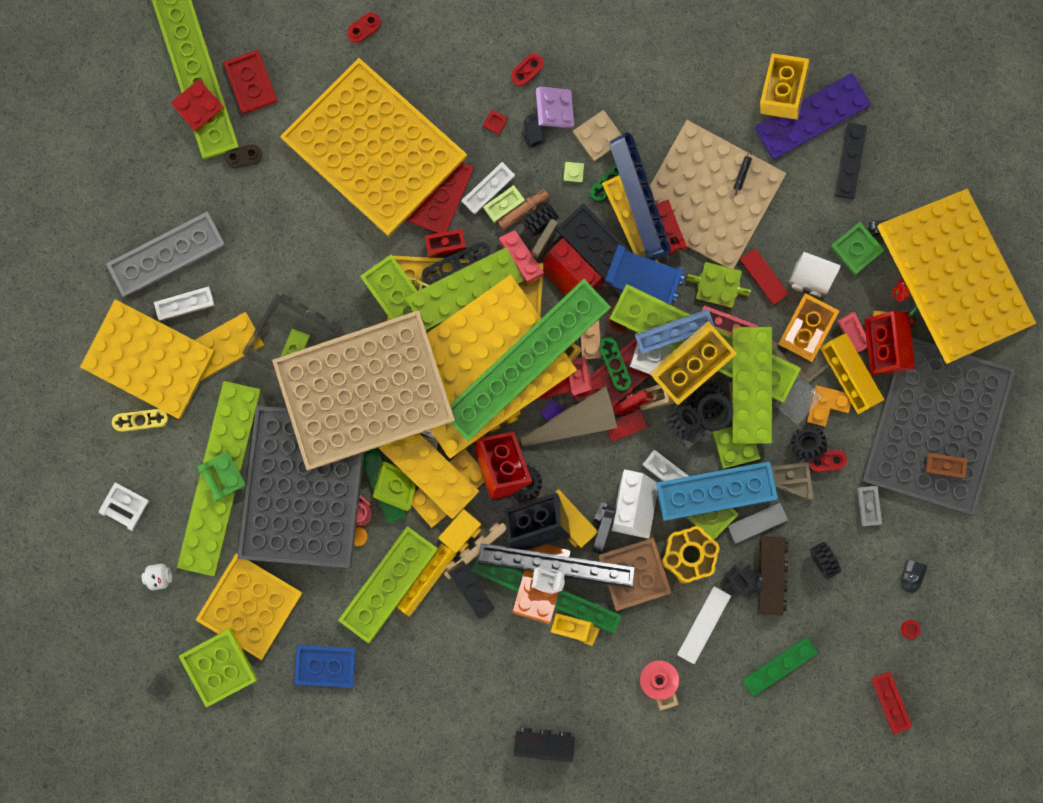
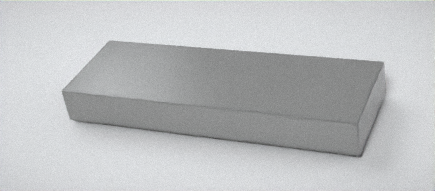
[727,503,788,544]

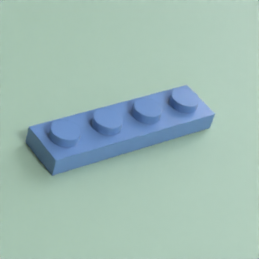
[635,309,715,354]

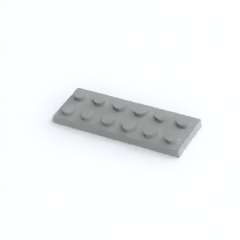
[106,211,226,298]

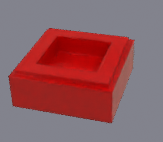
[483,110,508,136]

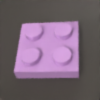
[536,87,574,128]

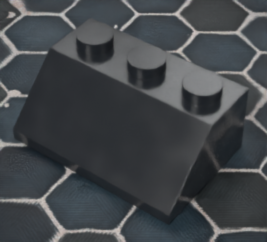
[504,492,571,550]
[514,727,575,762]

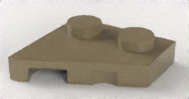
[771,462,814,500]

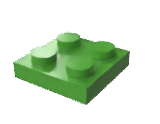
[830,222,885,275]

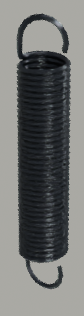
[733,151,752,196]

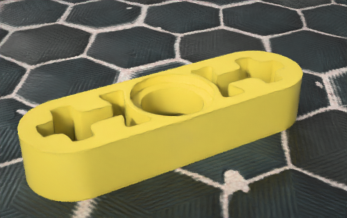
[112,409,169,432]

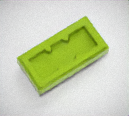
[280,328,311,357]

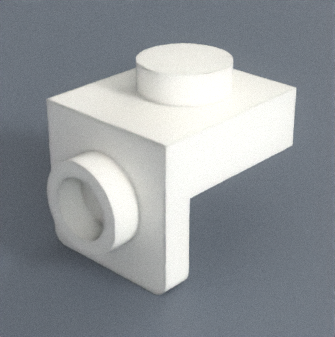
[532,568,565,594]

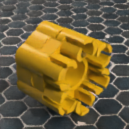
[662,526,720,584]

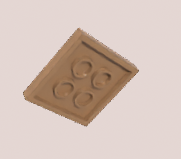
[598,538,671,611]

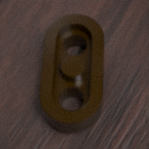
[224,145,262,169]

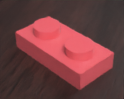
[569,356,592,395]

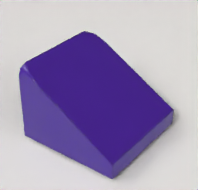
[540,399,564,422]

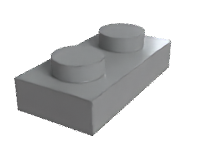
[857,486,882,527]

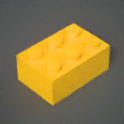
[760,53,809,120]

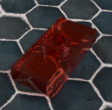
[606,296,626,336]

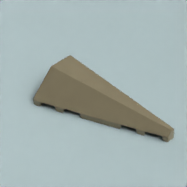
[520,386,617,447]

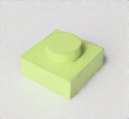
[564,162,584,183]

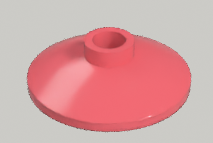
[640,661,679,700]

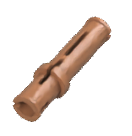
[497,189,550,231]

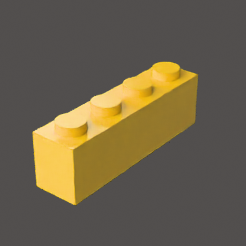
[820,333,884,414]

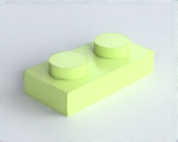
[483,185,525,223]

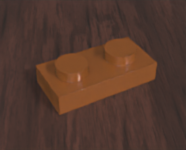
[925,453,968,479]

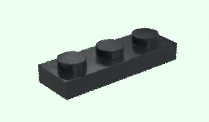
[447,560,495,619]

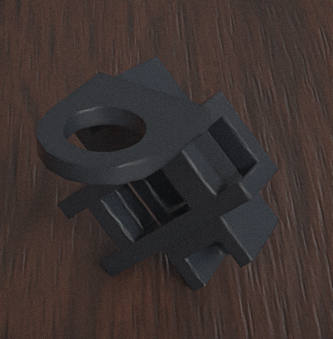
[724,564,762,600]

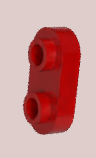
[347,12,381,43]
[511,54,544,87]
[808,450,847,472]

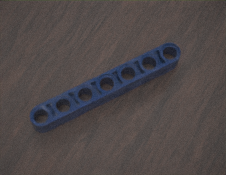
[610,132,671,261]

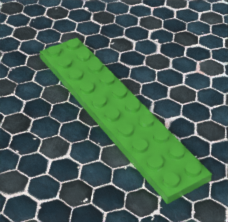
[450,279,611,441]

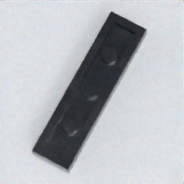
[835,122,867,199]

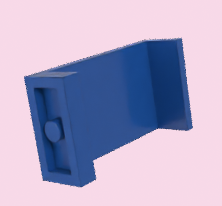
[604,245,685,305]

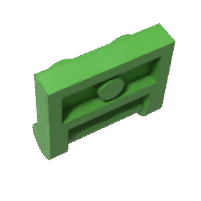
[197,451,246,501]

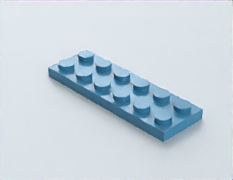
[656,461,778,521]

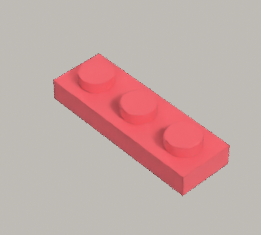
[499,230,544,284]

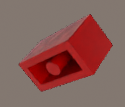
[425,229,466,258]

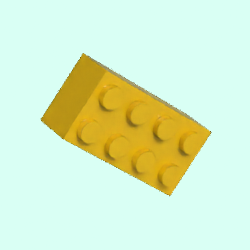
[650,321,737,405]

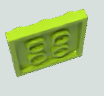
[179,628,258,708]

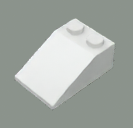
[788,252,841,298]

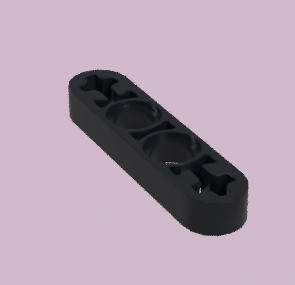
[421,242,490,285]

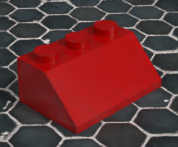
[543,238,605,295]
[864,311,915,375]
[474,432,532,499]

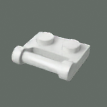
[99,482,150,531]

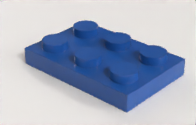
[294,645,356,688]

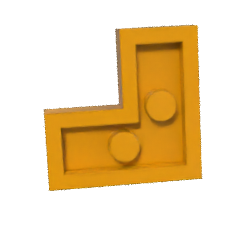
[806,385,851,427]

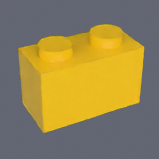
[438,509,482,554]

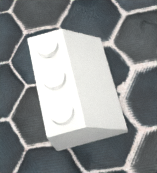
[611,469,657,539]

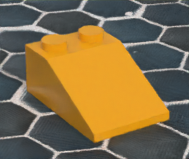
[778,293,839,362]

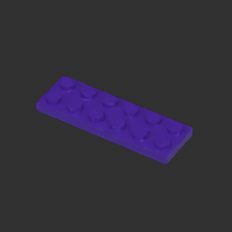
[754,73,871,160]

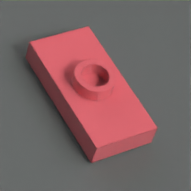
[836,312,867,353]

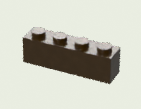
[758,536,789,615]

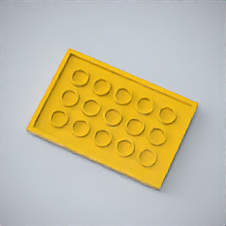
[80,299,216,419]

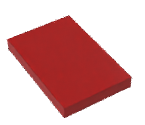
[223,50,278,115]

